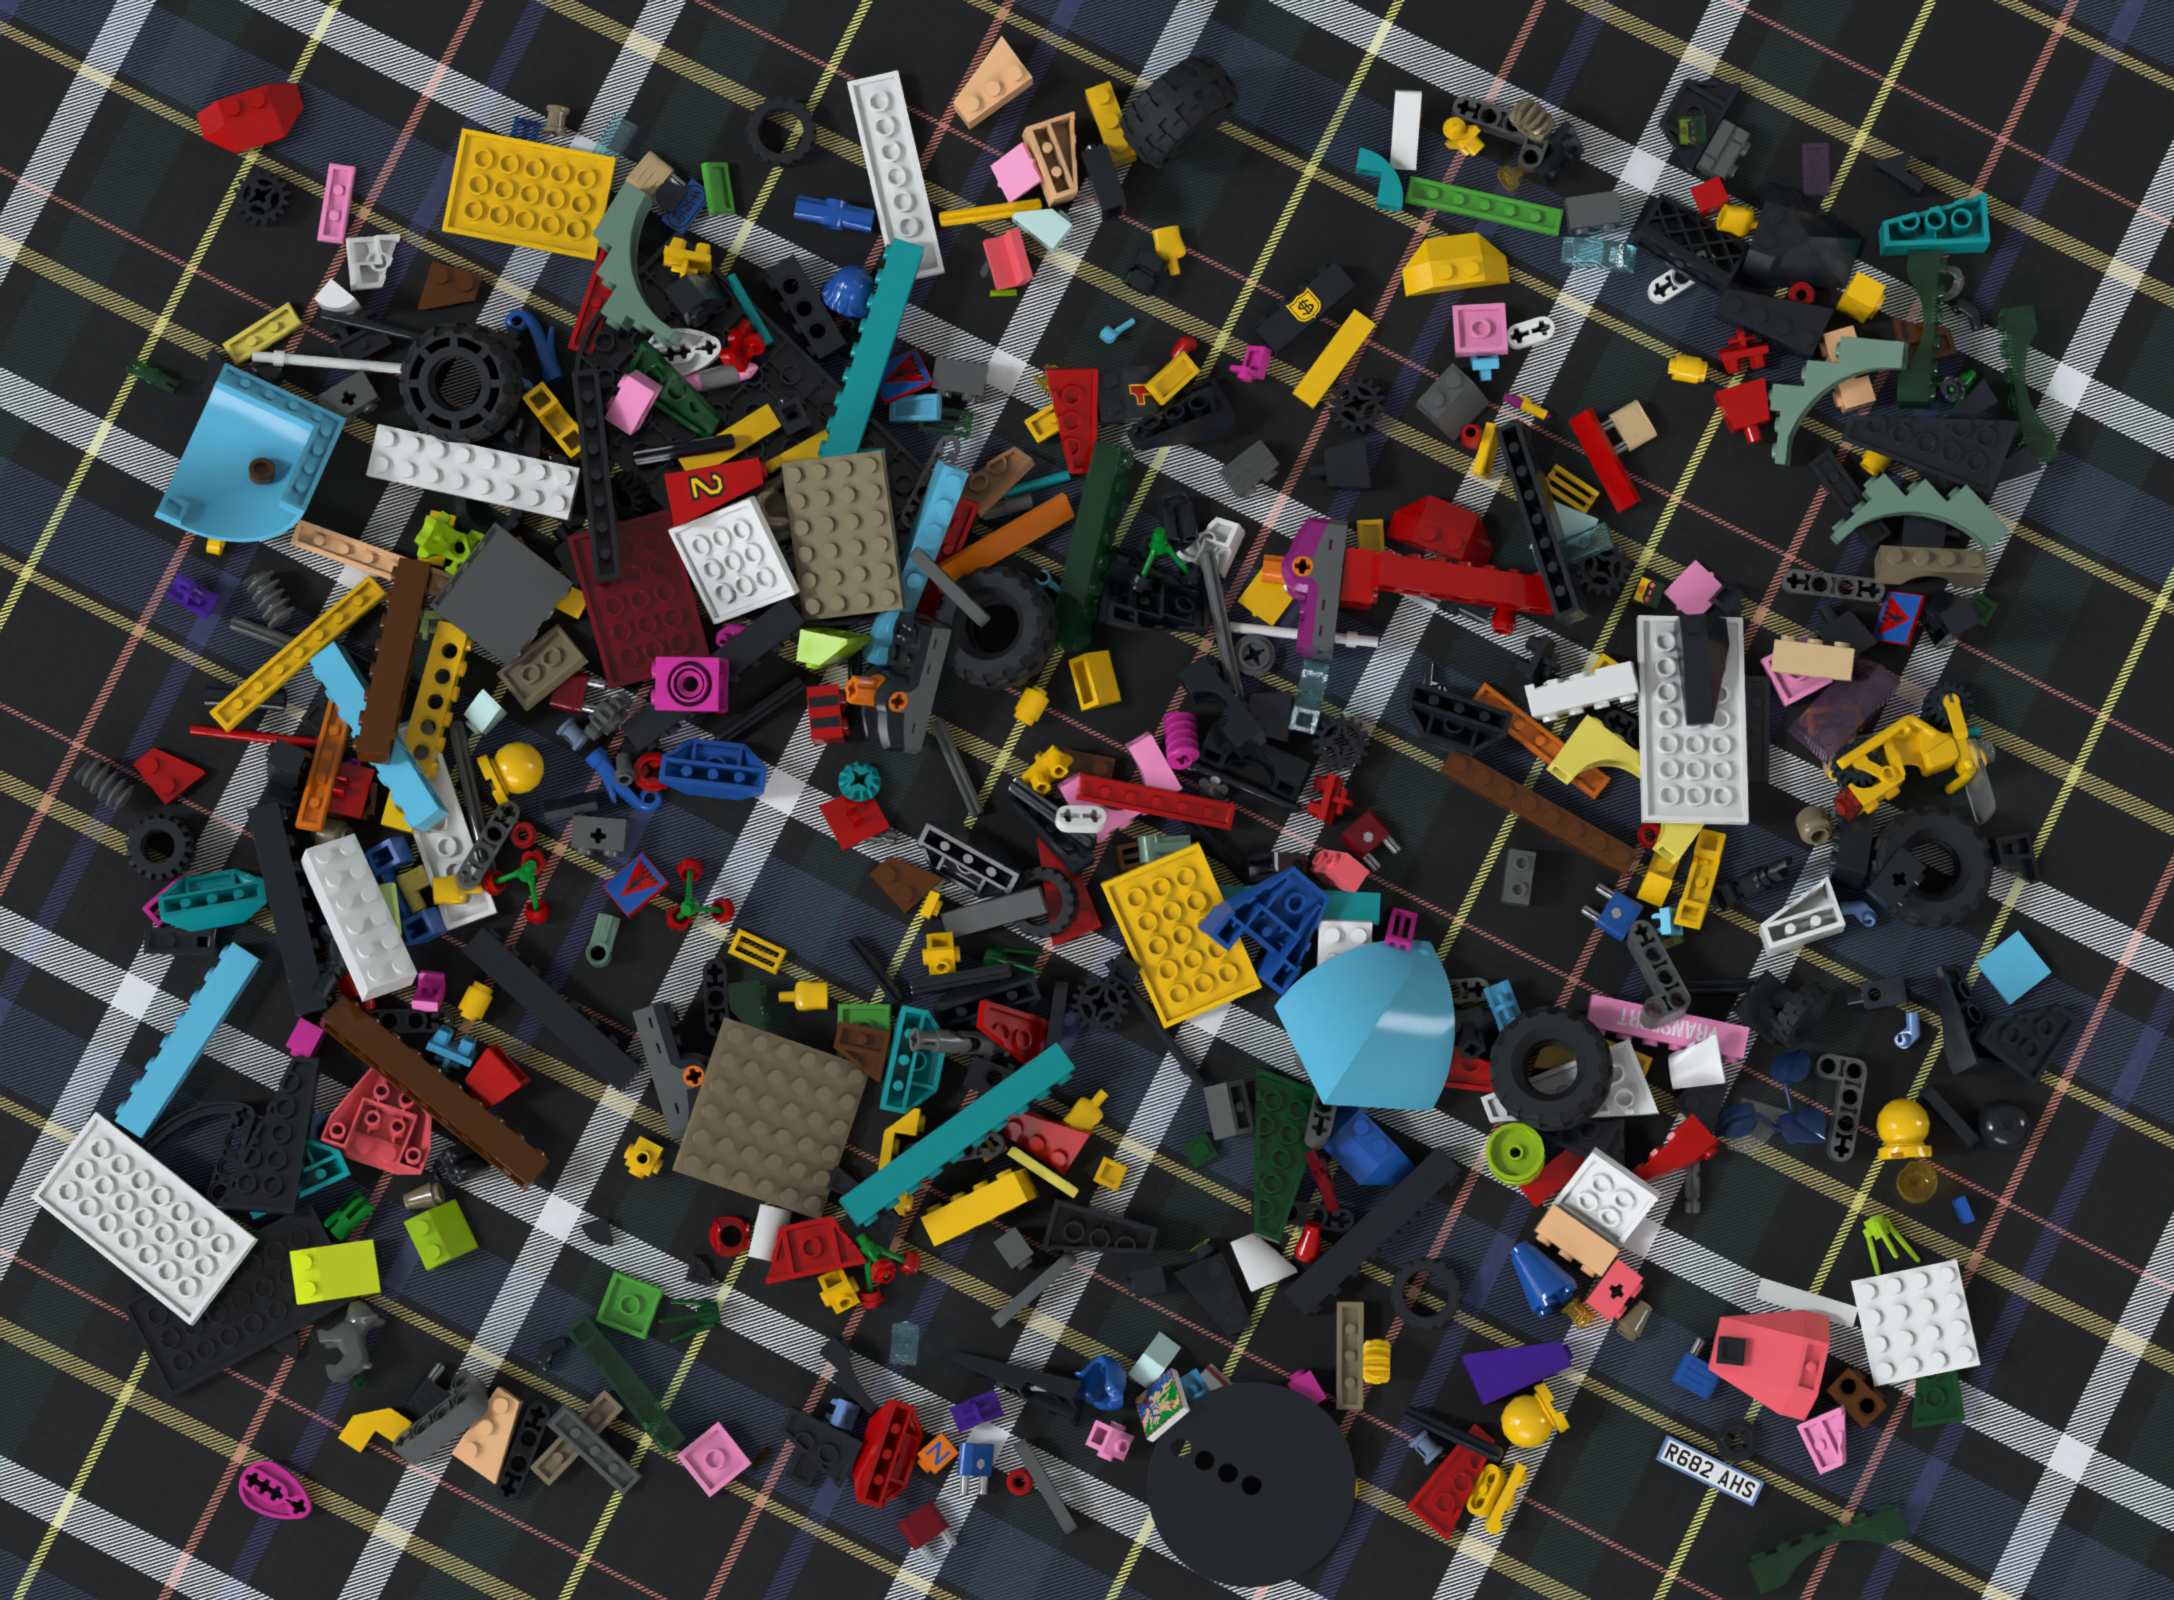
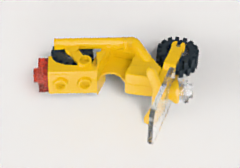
[1828,681,1996,825]

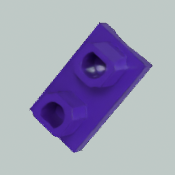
[165,573,220,620]
[949,1389,1004,1433]

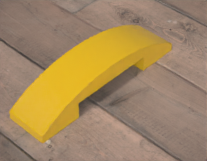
[1674,829,1726,930]

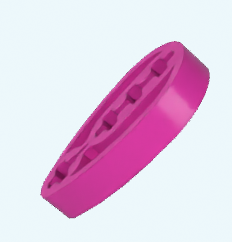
[239,1461,313,1519]

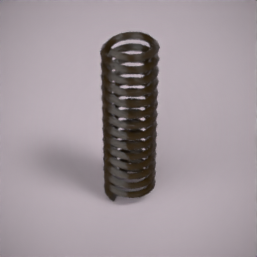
[751,1445,772,1471]

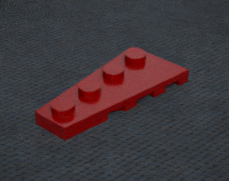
[1045,367,1098,474]
[1037,838,1102,947]
[1406,1424,1495,1541]

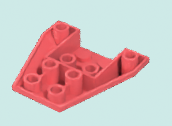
[320,1068,432,1175]
[1708,1310,1830,1421]

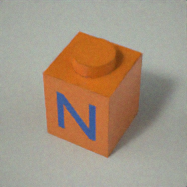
[917,1432,959,1474]

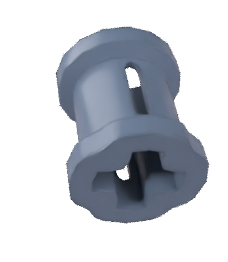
[556,717,590,751]
[1409,1430,1444,1465]

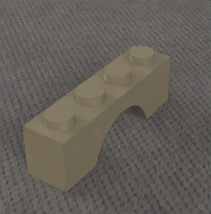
[1874,545,1987,588]

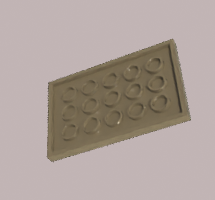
[781,450,906,621]

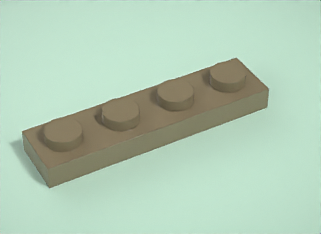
[1336,1302,1364,1410]
[530,1390,624,1486]

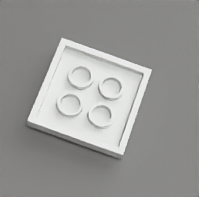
[1552,1147,1661,1249]

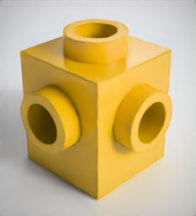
[922,932,961,975]
[624,1136,665,1179]
[818,1269,860,1315]

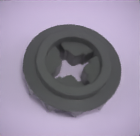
[1234,634,1275,676]

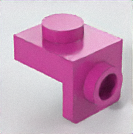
[1229,345,1272,383]
[412,970,446,1012]

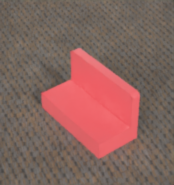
[983,228,1033,290]

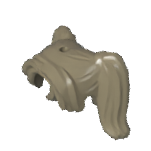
[746,470,792,543]

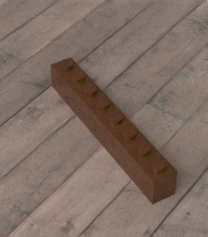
[353,557,433,765]
[1439,750,1639,877]

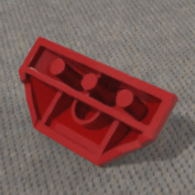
[196,82,304,154]
[1386,495,1493,568]
[852,1399,923,1509]

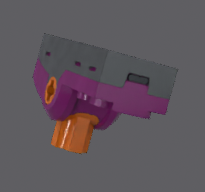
[1261,517,1348,660]

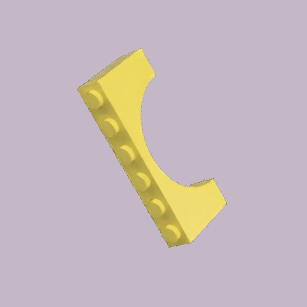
[1546,714,1705,865]

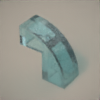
[1561,237,1636,274]
[1289,659,1330,734]

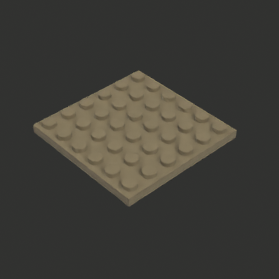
[672,1017,869,1219]

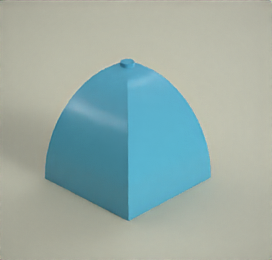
[154,363,346,542]
[1274,940,1455,1111]

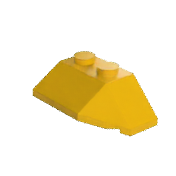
[1402,232,1510,297]

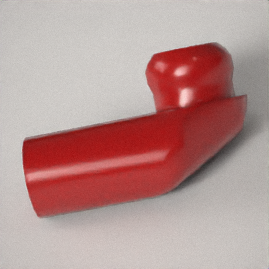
[1171,336,1197,360]

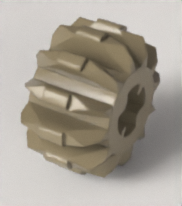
[1509,98,1555,142]

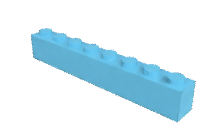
[862,459,969,665]
[309,641,449,832]
[115,942,263,1139]

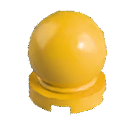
[477,742,544,805]
[1876,1098,1932,1160]
[1501,1383,1570,1448]

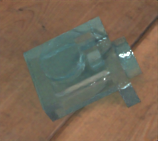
[890,1322,919,1366]

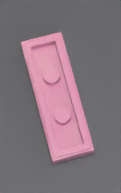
[317,163,356,245]

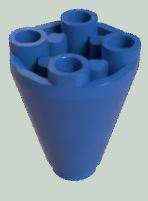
[1510,1241,1577,1318]

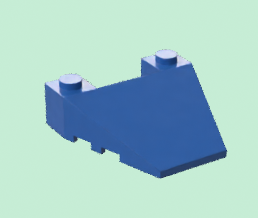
[317,836,449,946]
[1197,866,1330,995]

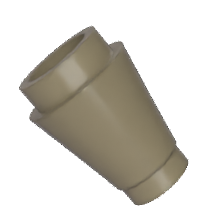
[403,1181,445,1210]
[1616,1300,1653,1341]

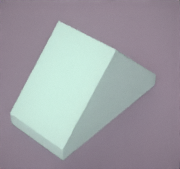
[1128,1332,1181,1388]

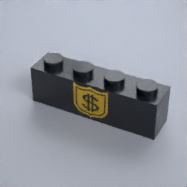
[1255,262,1356,357]

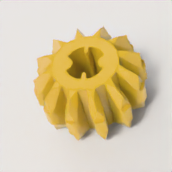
[1363,1339,1391,1384]

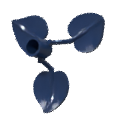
[1714,1049,1826,1145]

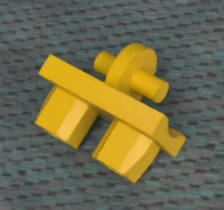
[1443,117,1485,156]
[663,237,712,278]
[1021,745,1073,795]

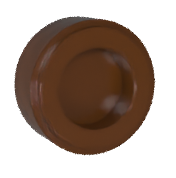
[248,457,275,485]

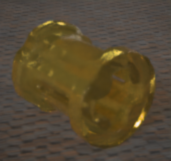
[1561,1295,1596,1331]

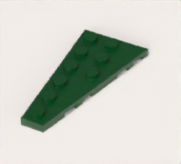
[1254,1067,1326,1244]

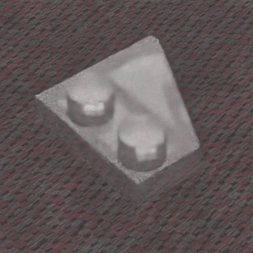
[1726,1097,1790,1156]

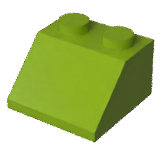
[796,627,871,669]
[404,1199,478,1271]

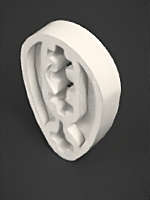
[648,328,722,376]

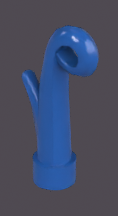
[505,309,565,386]
[585,746,663,812]

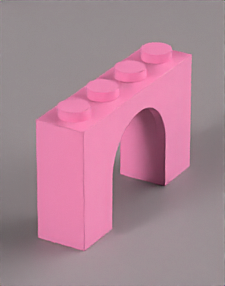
[1057,731,1182,843]

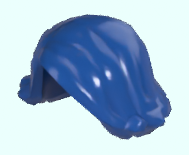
[820,265,874,318]
[1074,1354,1127,1411]

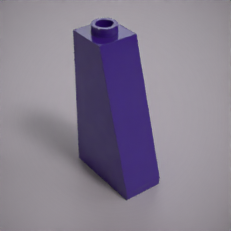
[1460,1341,1574,1405]

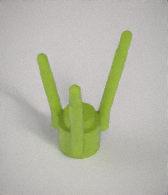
[1862,1213,1920,1276]

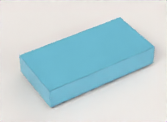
[889,394,942,423]

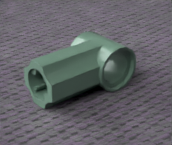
[1138,835,1191,864]
[586,913,621,968]

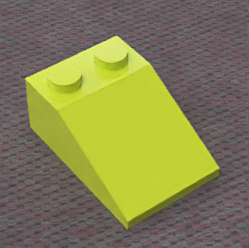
[290,1239,381,1305]

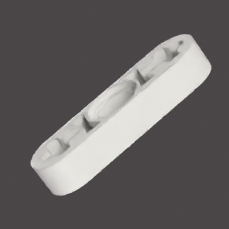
[1648,250,1715,304]

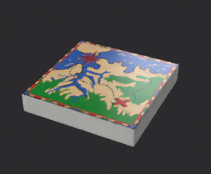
[1134,1368,1190,1442]

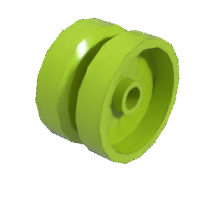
[1486,1123,1546,1187]

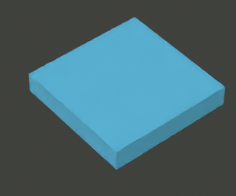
[1975,931,2051,1005]

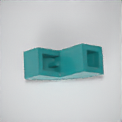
[1355,148,1403,213]

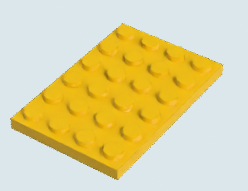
[442,128,617,261]
[1101,841,1262,1029]

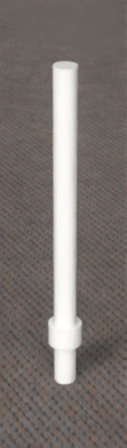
[252,350,402,374]
[1229,622,1378,648]

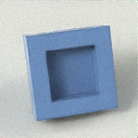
[825,1398,861,1431]

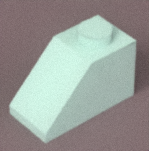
[1012,209,1073,254]
[464,689,508,735]

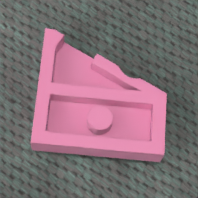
[1797,1405,1846,1474]

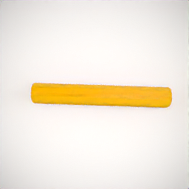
[939,198,1042,227]

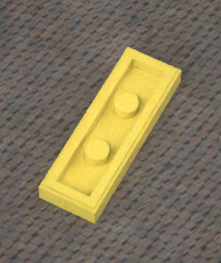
[222,302,303,367]
[1007,1146,1079,1199]

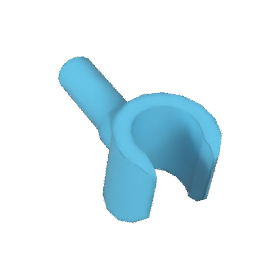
[1099,318,1135,344]
[1035,570,1070,599]

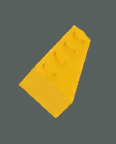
[921,1168,1040,1247]

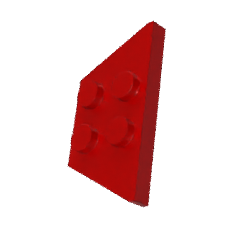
[765,1216,868,1285]

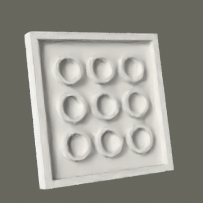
[668,496,800,625]
[1851,1259,1981,1387]

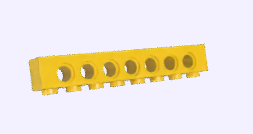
[381,620,474,835]

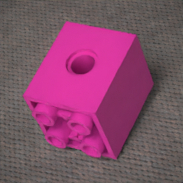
[651,657,729,712]

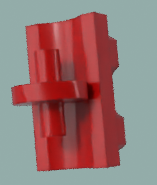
[719,320,766,373]
[1717,328,1769,374]
[1307,773,1353,825]

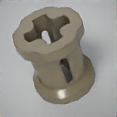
[543,105,570,136]

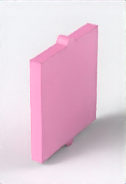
[990,142,1044,202]
[1663,560,1722,615]

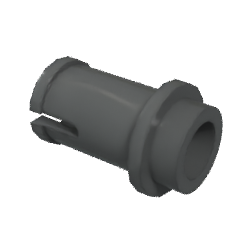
[614,752,635,786]

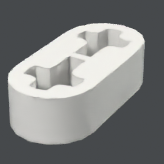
[1507,316,1555,349]
[1055,805,1107,833]

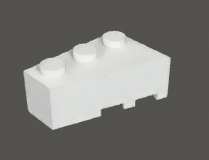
[1759,876,1845,956]

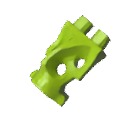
[414,511,484,575]

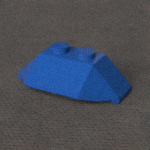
[658,738,768,801]
[1324,1105,1415,1186]

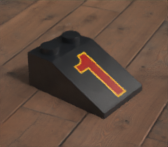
[1098,365,1177,427]

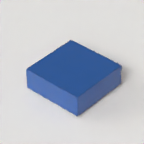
[1952,1195,1975,1224]

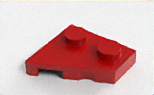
[133,748,207,806]

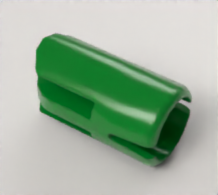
[324,1190,375,1241]

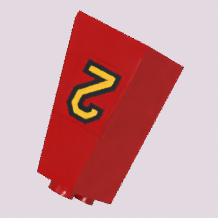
[664,457,768,527]

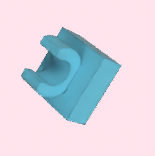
[1470,355,1499,381]
[1652,907,1683,937]

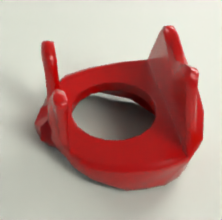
[709,1215,751,1257]

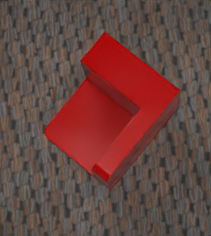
[1691,176,1731,218]

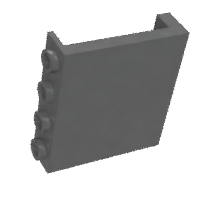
[430,522,573,666]

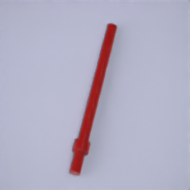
[190,724,349,752]

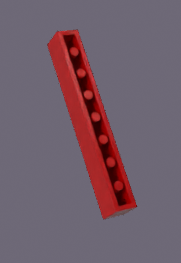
[1370,550,1581,616]

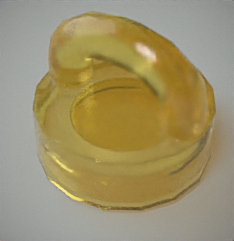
[1497,165,1525,192]

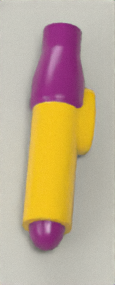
[1502,392,1551,420]

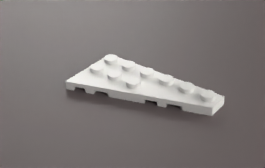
[1480,1039,1659,1123]

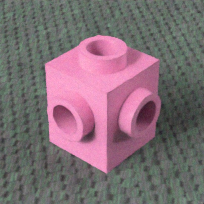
[1085,1420,1134,1461]

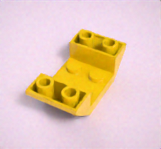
[878,1108,926,1216]

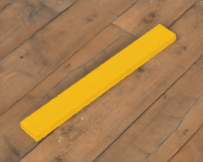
[209,575,387,733]

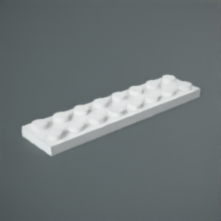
[847,70,945,280]
[366,424,582,521]
[398,720,498,930]

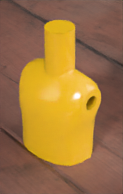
[1716,204,1759,237]
[1152,226,1186,276]
[432,874,482,905]
[779,981,828,1012]
[1063,1089,1109,1130]

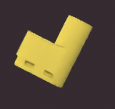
[395,865,431,914]

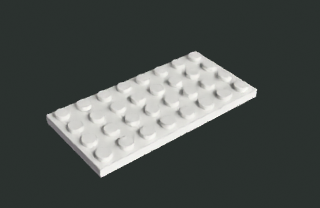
[1636,615,1749,825]
[31,1112,258,1326]

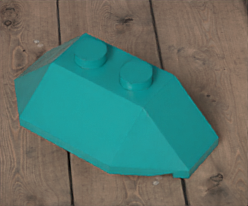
[157,869,267,932]
[880,1005,945,1114]
[250,1138,351,1220]

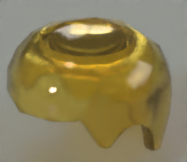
[1896,1161,1938,1204]

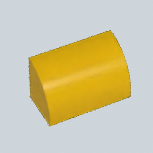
[1068,650,1121,711]

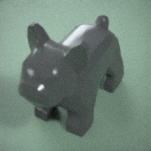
[317,1300,385,1383]

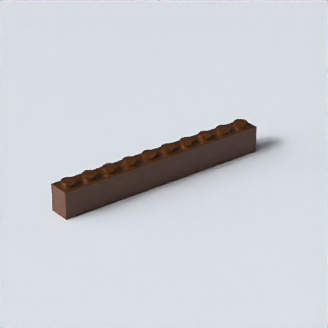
[319,994,549,1192]

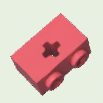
[1308,849,1370,893]
[1583,1259,1643,1321]

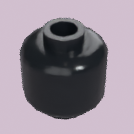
[248,362,287,386]

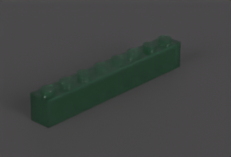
[1055,441,1134,654]

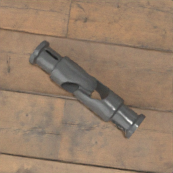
[909,1027,1011,1056]

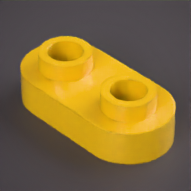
[1467,1464,1506,1517]

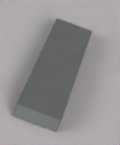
[940,886,1048,938]
[546,1403,642,1496]

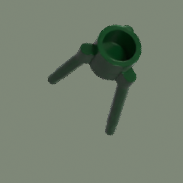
[982,945,1043,974]
[659,1298,721,1343]

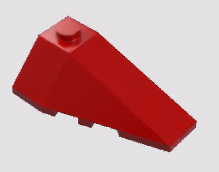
[1631,1114,1720,1183]

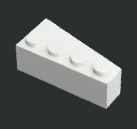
[1524,661,1640,723]

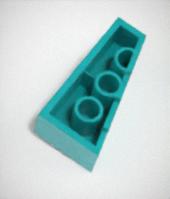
[1878,192,1990,256]

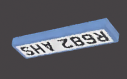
[1655,1435,1764,1506]

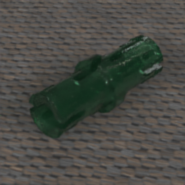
[126,358,181,396]

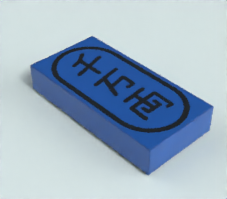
[661,179,707,235]

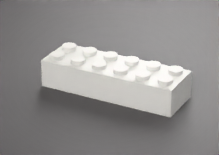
[300,833,418,1002]

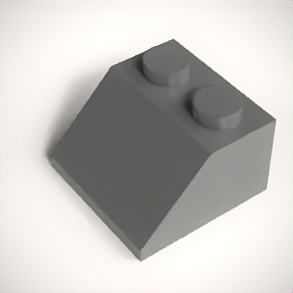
[1415,363,1490,441]

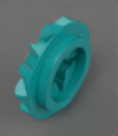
[839,761,881,802]

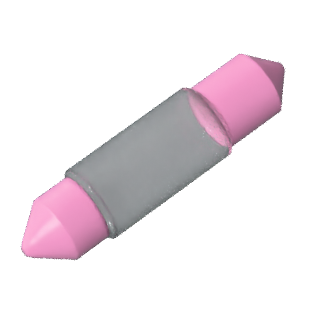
[683,362,758,392]

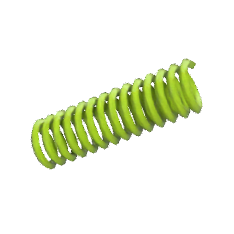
[990,288,1017,297]

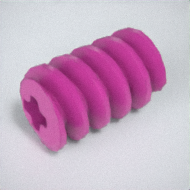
[1163,711,1200,770]

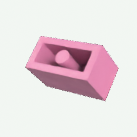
[604,370,663,435]

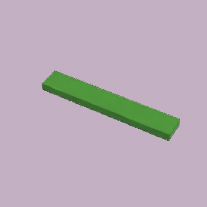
[1405,176,1564,237]

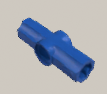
[794,195,875,233]

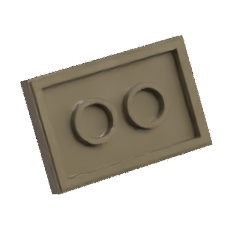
[496,624,588,711]

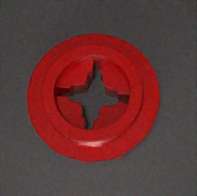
[633,753,668,793]

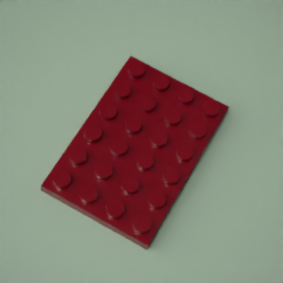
[567,509,710,690]

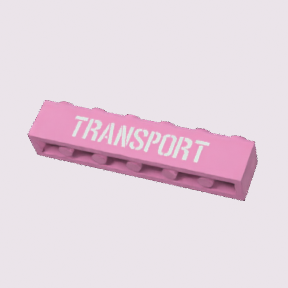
[1586,994,1750,1064]

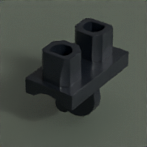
[1514,634,1562,687]

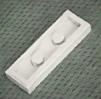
[1390,90,1422,170]

